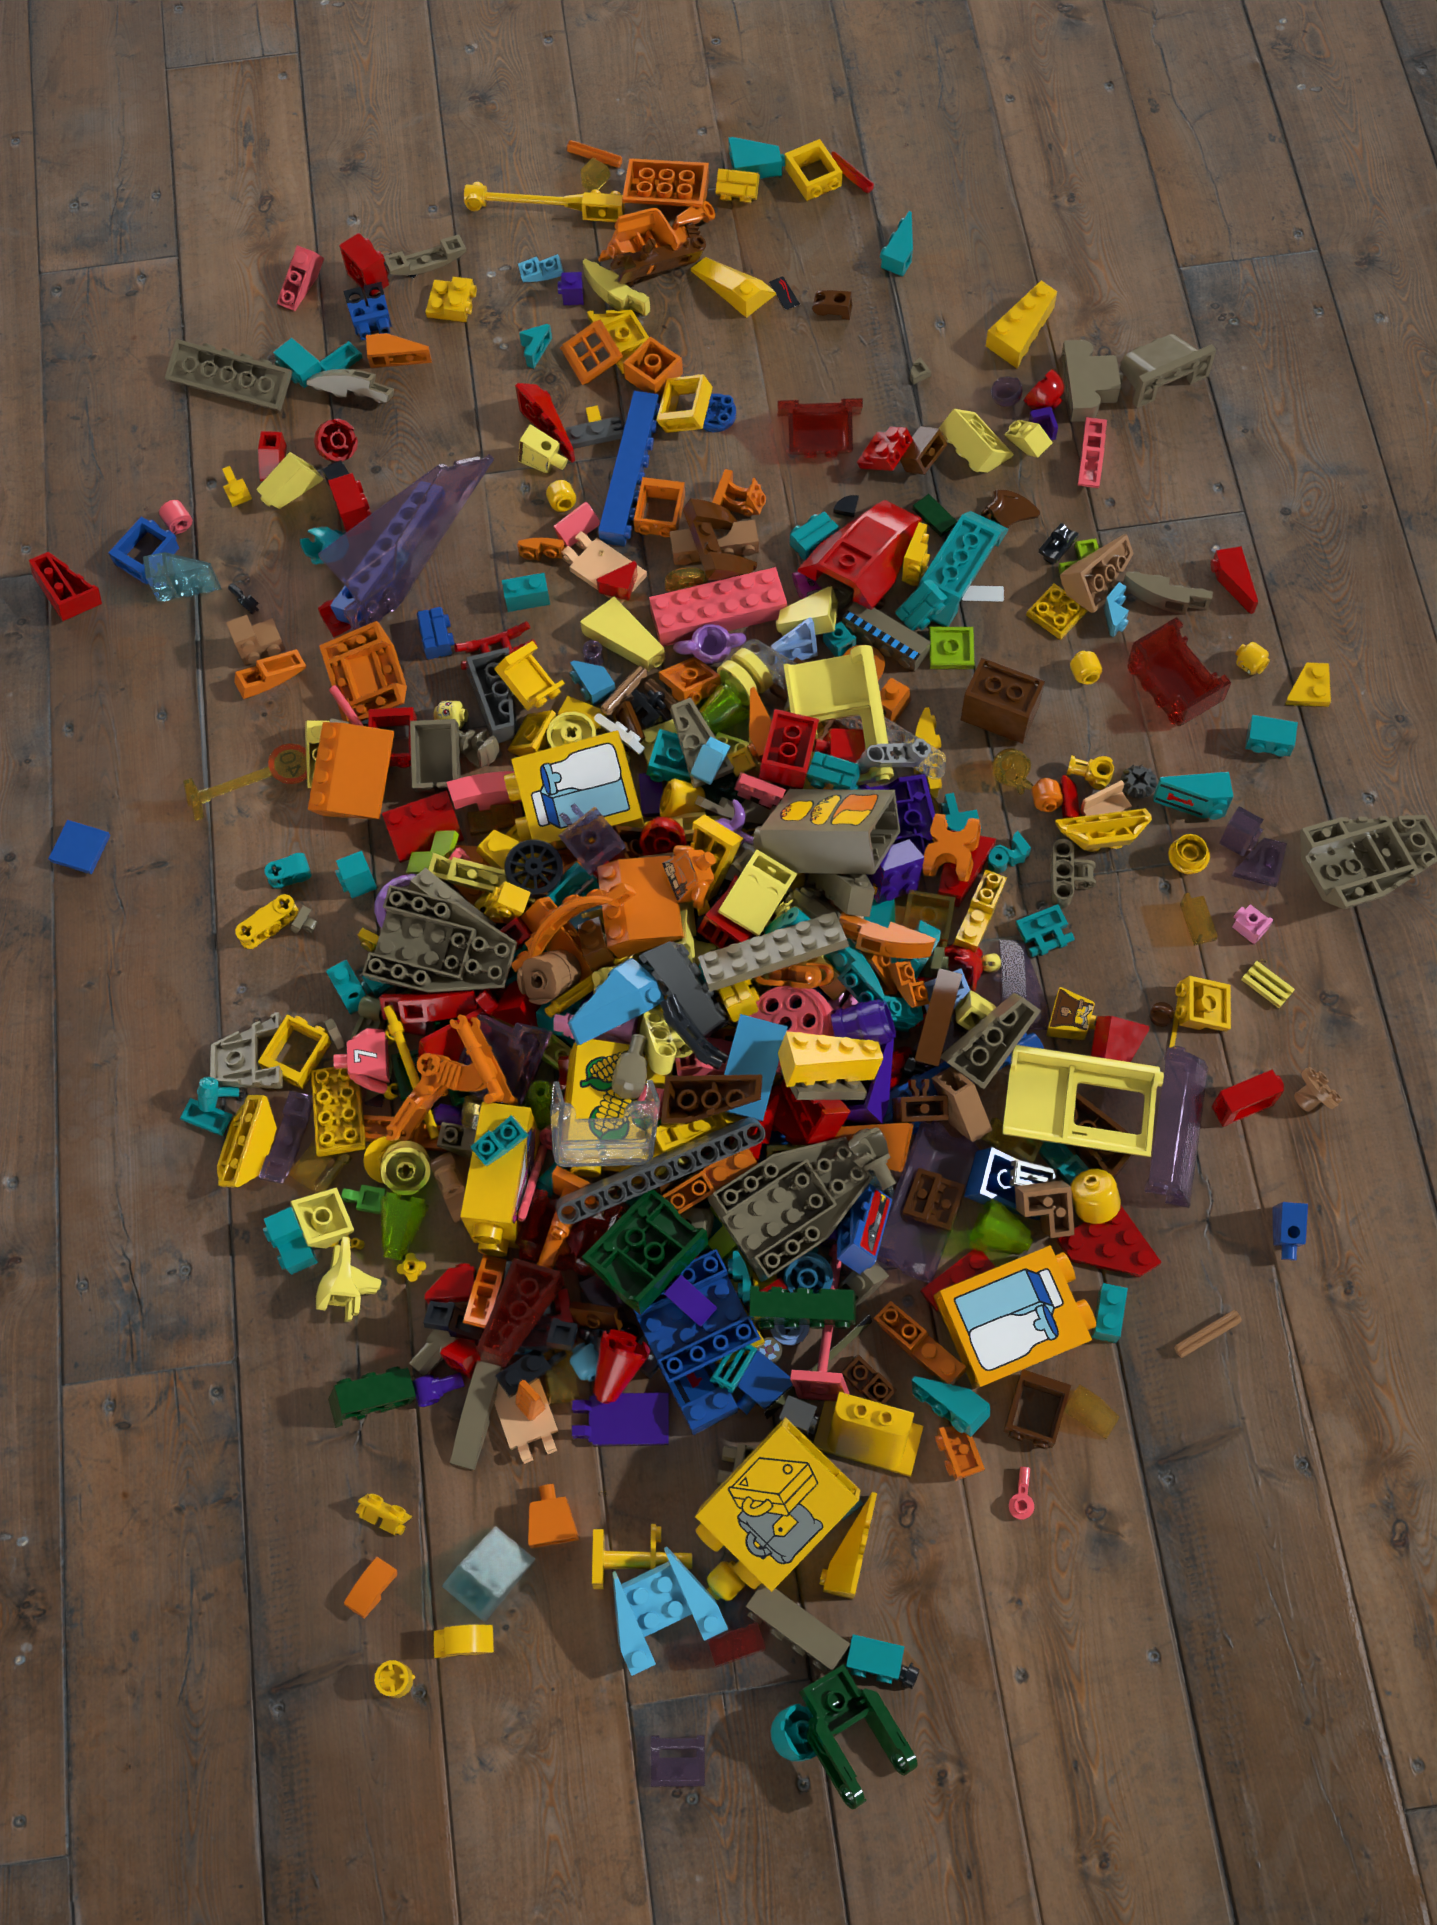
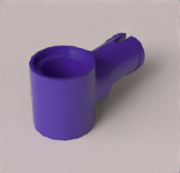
[412,1372,465,1407]

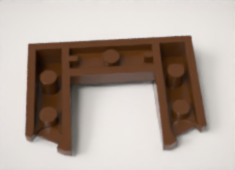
[683,498,757,580]

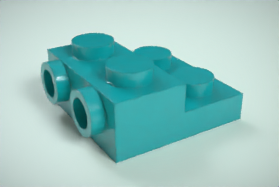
[646,729,691,783]

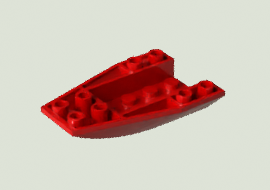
[798,500,922,610]

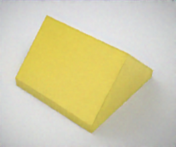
[290,1187,354,1249]

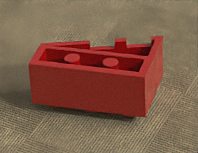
[29,552,102,621]
[937,830,996,907]
[780,1079,851,1144]

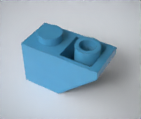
[569,660,616,706]

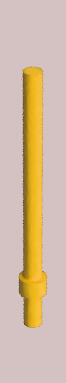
[384,1005,439,1140]

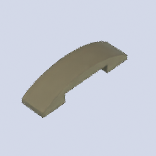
[384,234,467,275]

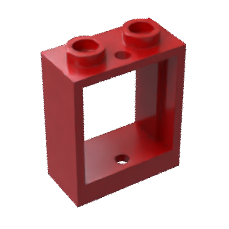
[368,707,417,768]
[1211,1069,1284,1127]

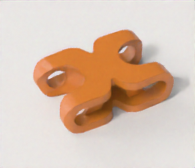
[922,814,981,882]
[754,962,835,989]

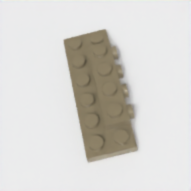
[165,339,292,412]

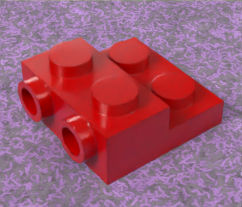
[856,427,913,471]

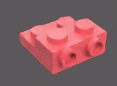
[734,772,786,808]

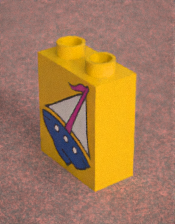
[460,1102,540,1257]

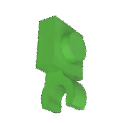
[341,1185,386,1214]

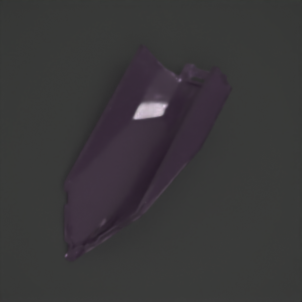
[318,454,494,632]

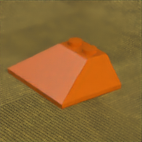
[319,621,407,724]

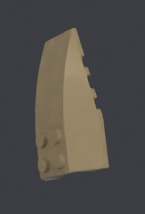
[1300,815,1437,909]

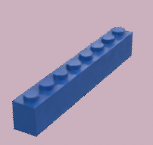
[598,391,661,547]

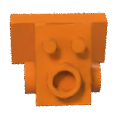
[712,469,766,517]

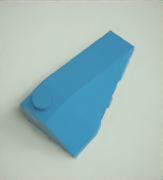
[568,958,664,1045]

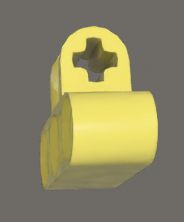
[639,1009,693,1075]

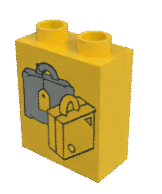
[695,1417,861,1592]

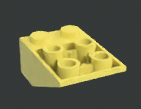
[718,850,797,936]

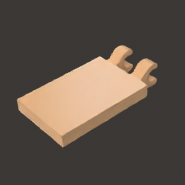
[562,531,647,604]
[494,1378,559,1464]

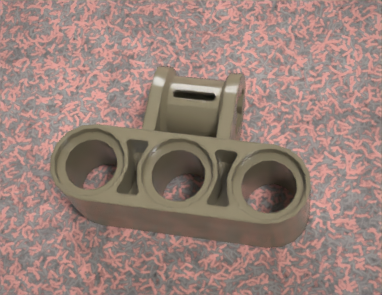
[1050,838,1096,909]

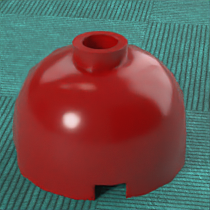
[1023,369,1064,410]
[314,419,358,462]
[639,817,686,856]

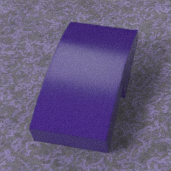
[664,1274,717,1327]

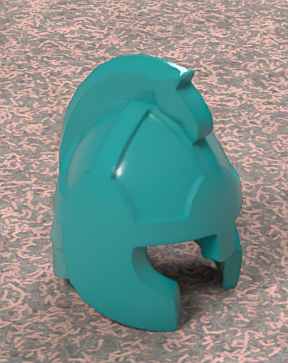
[300,527,349,565]

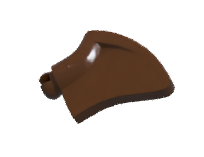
[981,490,1040,528]

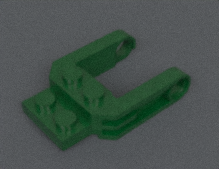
[799,1664,918,1809]

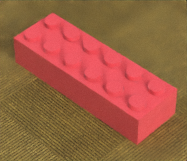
[649,567,787,647]

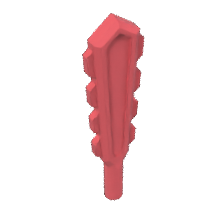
[517,1145,547,1221]

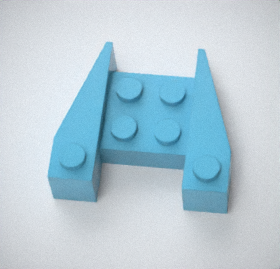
[612,1546,728,1676]

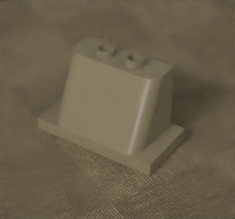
[1120,334,1216,408]

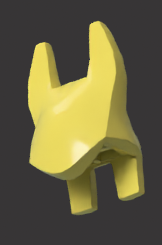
[316,1237,381,1322]

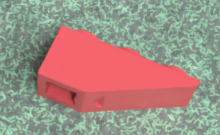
[277,245,324,311]

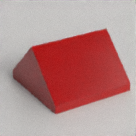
[492,981,542,1035]

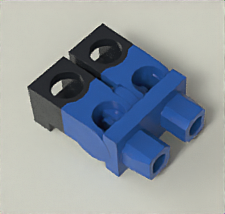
[343,282,392,341]

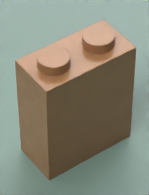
[931,1066,992,1142]

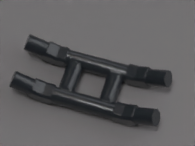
[660,994,729,1069]

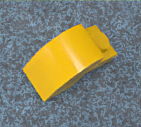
[434,1625,494,1658]

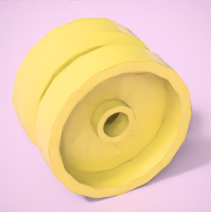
[717,648,773,706]
[547,711,596,749]

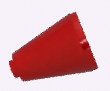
[593,1329,650,1404]

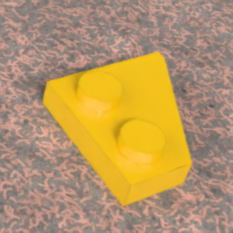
[1285,662,1331,707]

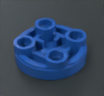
[702,394,736,432]

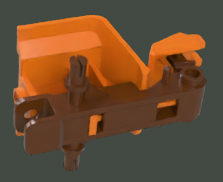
[598,207,706,287]

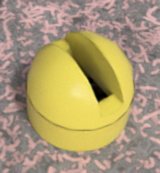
[981,953,1001,973]

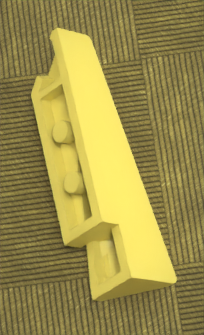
[428,853,535,904]

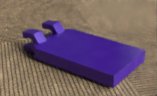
[572,1393,669,1446]

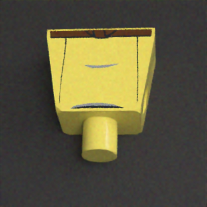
[518,425,568,473]

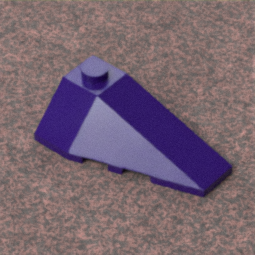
[841,1038,894,1125]

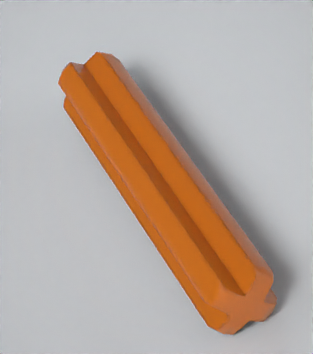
[567,140,622,168]

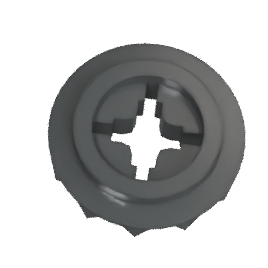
[1120,764,1157,798]

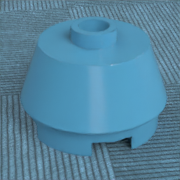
[783,1252,833,1294]

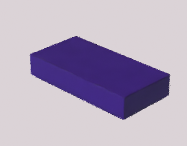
[639,773,663,817]

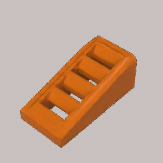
[515,1380,545,1421]

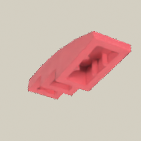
[1078,417,1107,488]

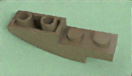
[306,369,394,403]
[1123,571,1213,614]

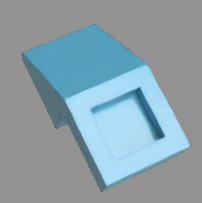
[1104,582,1129,637]

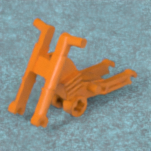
[386,1015,518,1141]

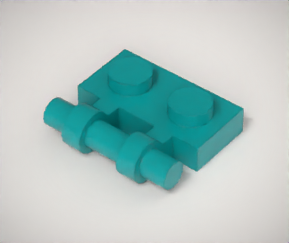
[1015,904,1075,957]

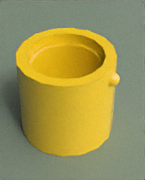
[374,1660,415,1698]

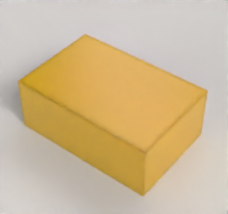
[586,405,601,423]

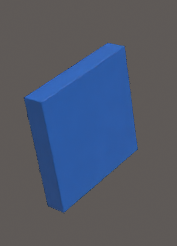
[48,820,111,874]

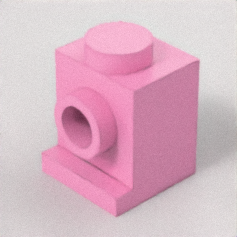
[1232,904,1273,944]

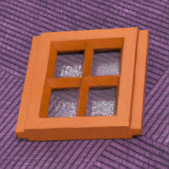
[560,319,623,385]

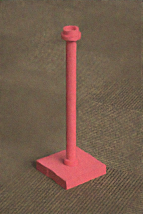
[790,1244,849,1402]

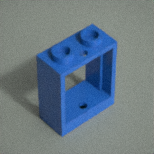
[108,516,179,585]

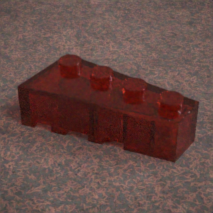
[476,1258,564,1367]

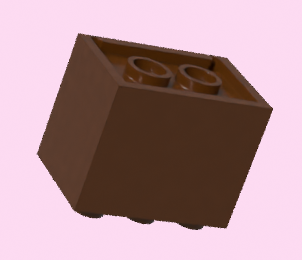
[960,658,1045,744]

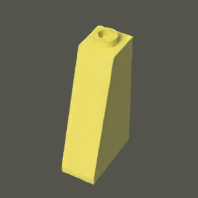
[580,597,665,672]

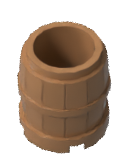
[517,949,581,1005]

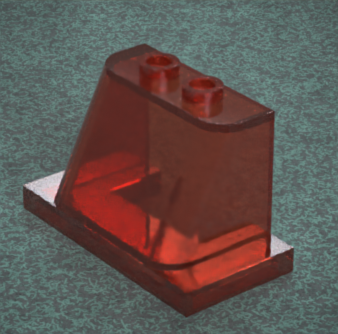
[777,398,863,458]

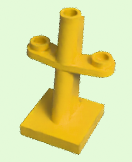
[592,1524,692,1589]

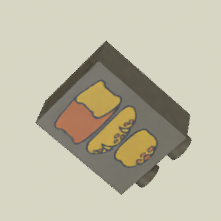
[753,789,900,874]

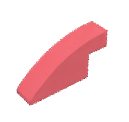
[446,771,522,814]

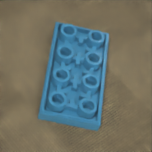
[724,1014,788,1122]

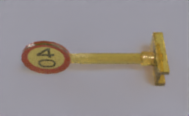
[183,743,307,821]

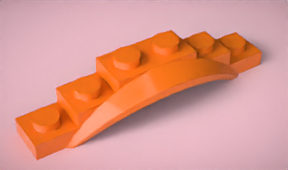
[511,883,636,972]

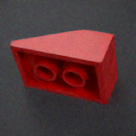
[758,709,819,789]

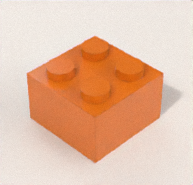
[623,337,683,397]

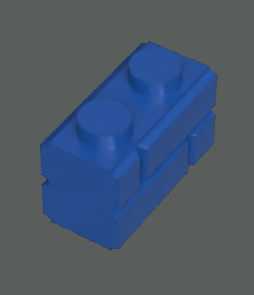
[416,607,455,660]

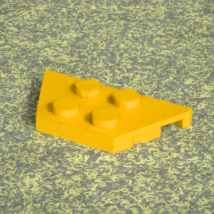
[587,310,649,374]

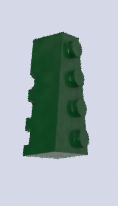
[750,1286,856,1329]

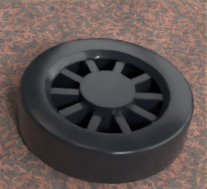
[505,839,563,899]

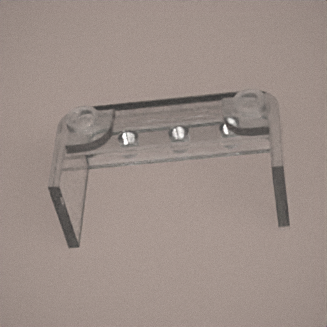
[550,1080,660,1167]

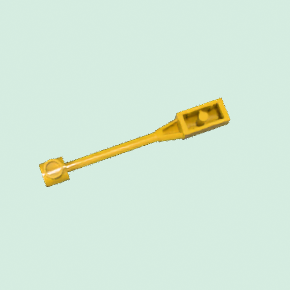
[464,182,625,222]

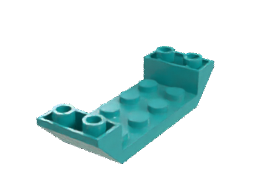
[918,511,1008,627]

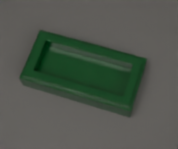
[912,494,957,537]

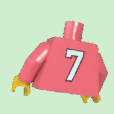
[333,1028,398,1100]

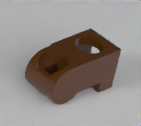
[812,290,853,320]

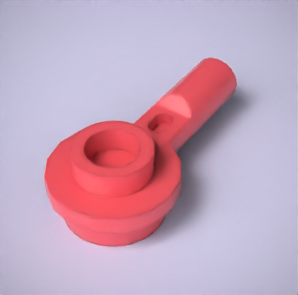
[1008,1467,1034,1520]

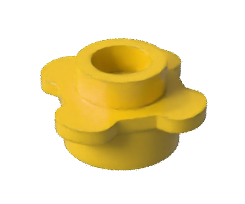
[397,1253,426,1282]

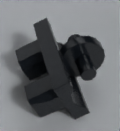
[1038,523,1079,565]
[631,689,668,728]

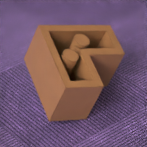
[226,615,285,665]
[1015,1180,1074,1238]

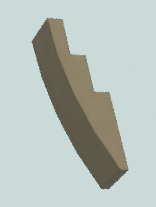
[695,795,770,824]
[450,1360,503,1471]

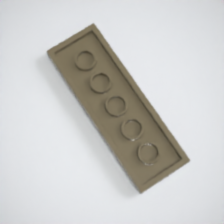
[698,912,849,992]

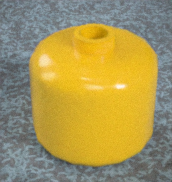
[659,779,705,817]
[1070,1169,1121,1224]

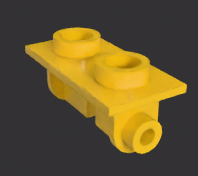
[356,1494,412,1535]

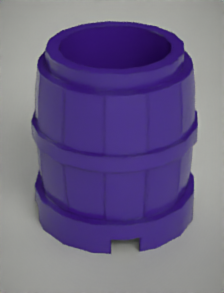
[831,999,896,1046]

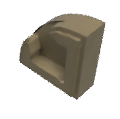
[910,357,931,385]
[324,1018,345,1049]

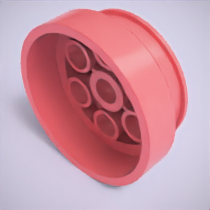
[750,986,835,1076]

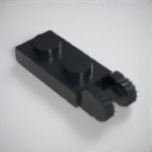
[495,1347,567,1398]

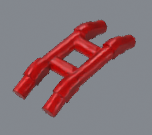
[454,621,537,670]

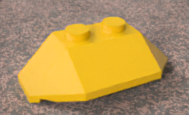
[1055,808,1152,852]
[217,1095,277,1188]

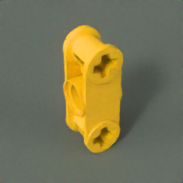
[235,894,299,949]

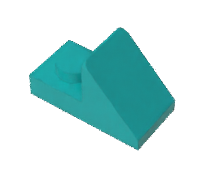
[519,324,552,369]

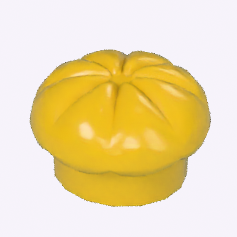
[1168,834,1210,875]

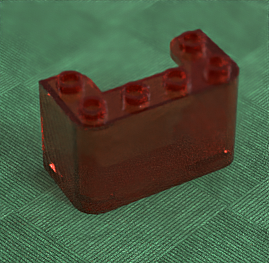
[1127,617,1231,726]
[515,1189,626,1279]

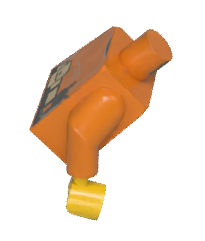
[661,845,716,916]

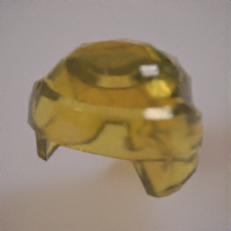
[992,748,1033,795]

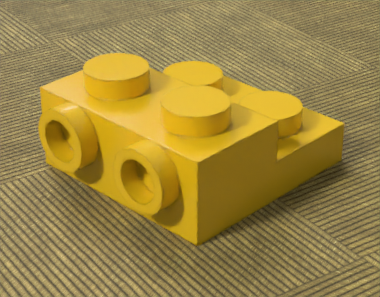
[425,277,477,322]
[902,522,930,586]
[1175,976,1231,1032]

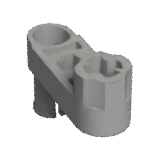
[856,739,931,774]

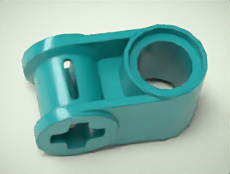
[264,853,312,889]

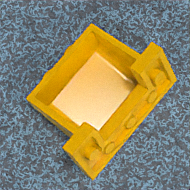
[813,1392,924,1477]

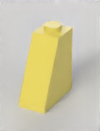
[257,452,324,509]
[776,586,838,636]

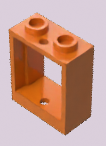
[634,477,685,537]

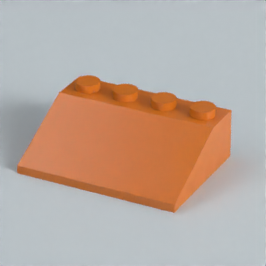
[622,159,709,207]
[308,722,394,820]
[597,856,684,959]

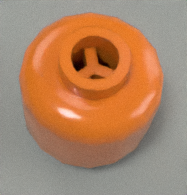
[1031,778,1063,812]

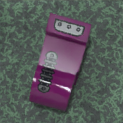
[792,571,822,600]

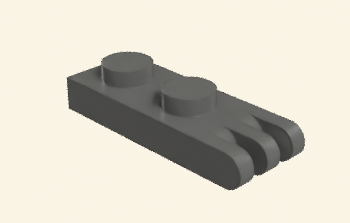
[565,417,623,449]

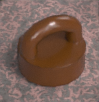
[1149,1002,1174,1027]

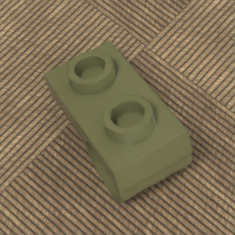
[920,946,949,978]
[350,995,386,1039]

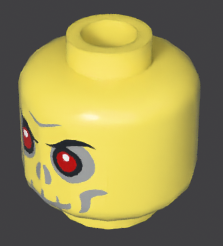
[434,701,469,729]

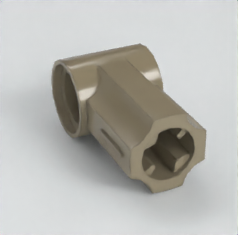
[409,1329,457,1376]

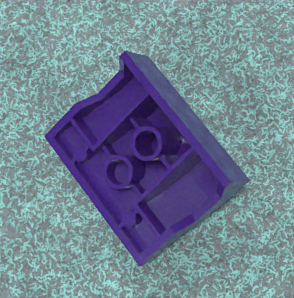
[857,774,935,856]

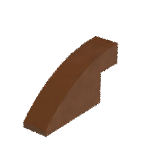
[915,968,962,1067]

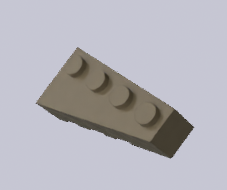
[807,873,875,917]
[941,993,1041,1089]

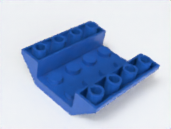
[633,1249,761,1384]

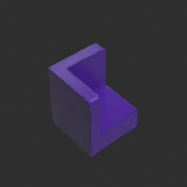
[1029,407,1058,441]

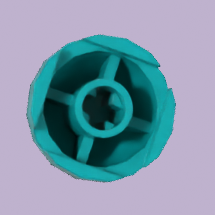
[770,1704,816,1762]

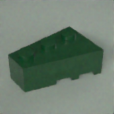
[328,1366,416,1428]

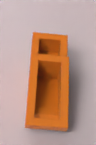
[234,649,306,699]

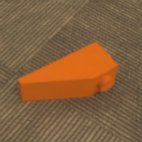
[366,333,432,368]
[747,687,772,763]

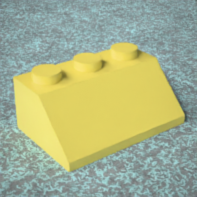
[938,409,1014,473]

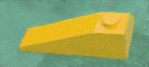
[691,257,776,318]
[819,1492,877,1600]

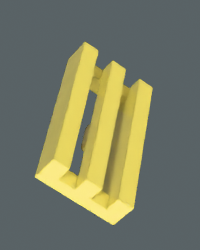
[1241,961,1295,1008]

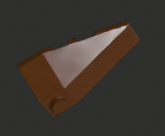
[661,1074,762,1125]

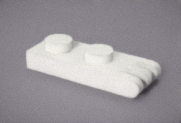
[594,714,645,755]

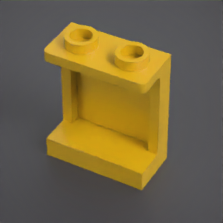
[494,641,565,711]

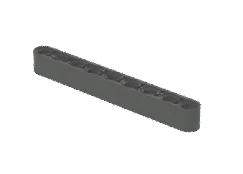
[555,1117,765,1224]

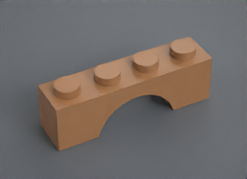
[670,520,759,565]

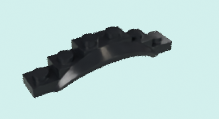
[423,1301,578,1353]

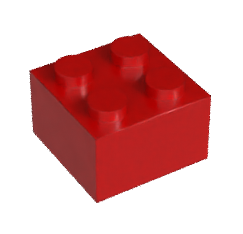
[339,233,389,295]
[328,473,374,539]

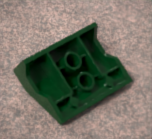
[582,1189,708,1315]

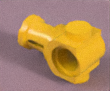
[1066,755,1114,790]

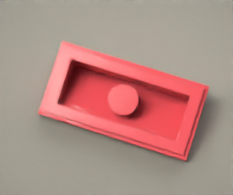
[553,502,600,547]

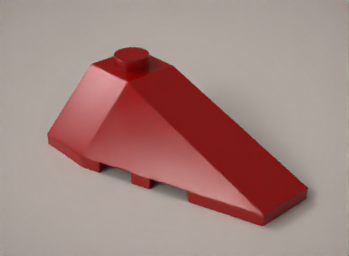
[515,383,575,463]

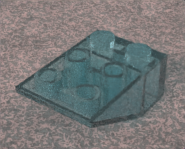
[143,552,221,601]
[442,1526,535,1623]

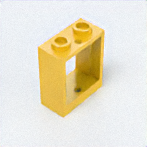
[785,139,842,201]
[656,374,713,433]
[258,1015,332,1090]

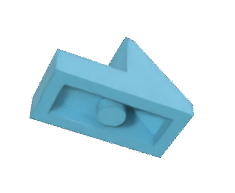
[690,737,731,785]

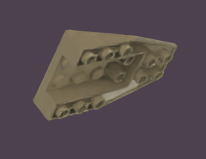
[362,885,518,993]
[706,1137,873,1282]

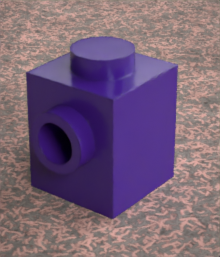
[558,272,584,305]

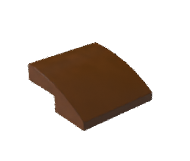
[903,1168,966,1233]

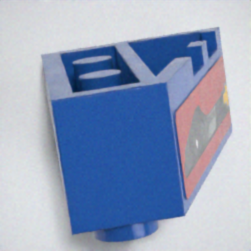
[837,1184,893,1274]

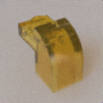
[981,1118,1043,1163]

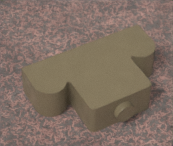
[1061,340,1123,422]

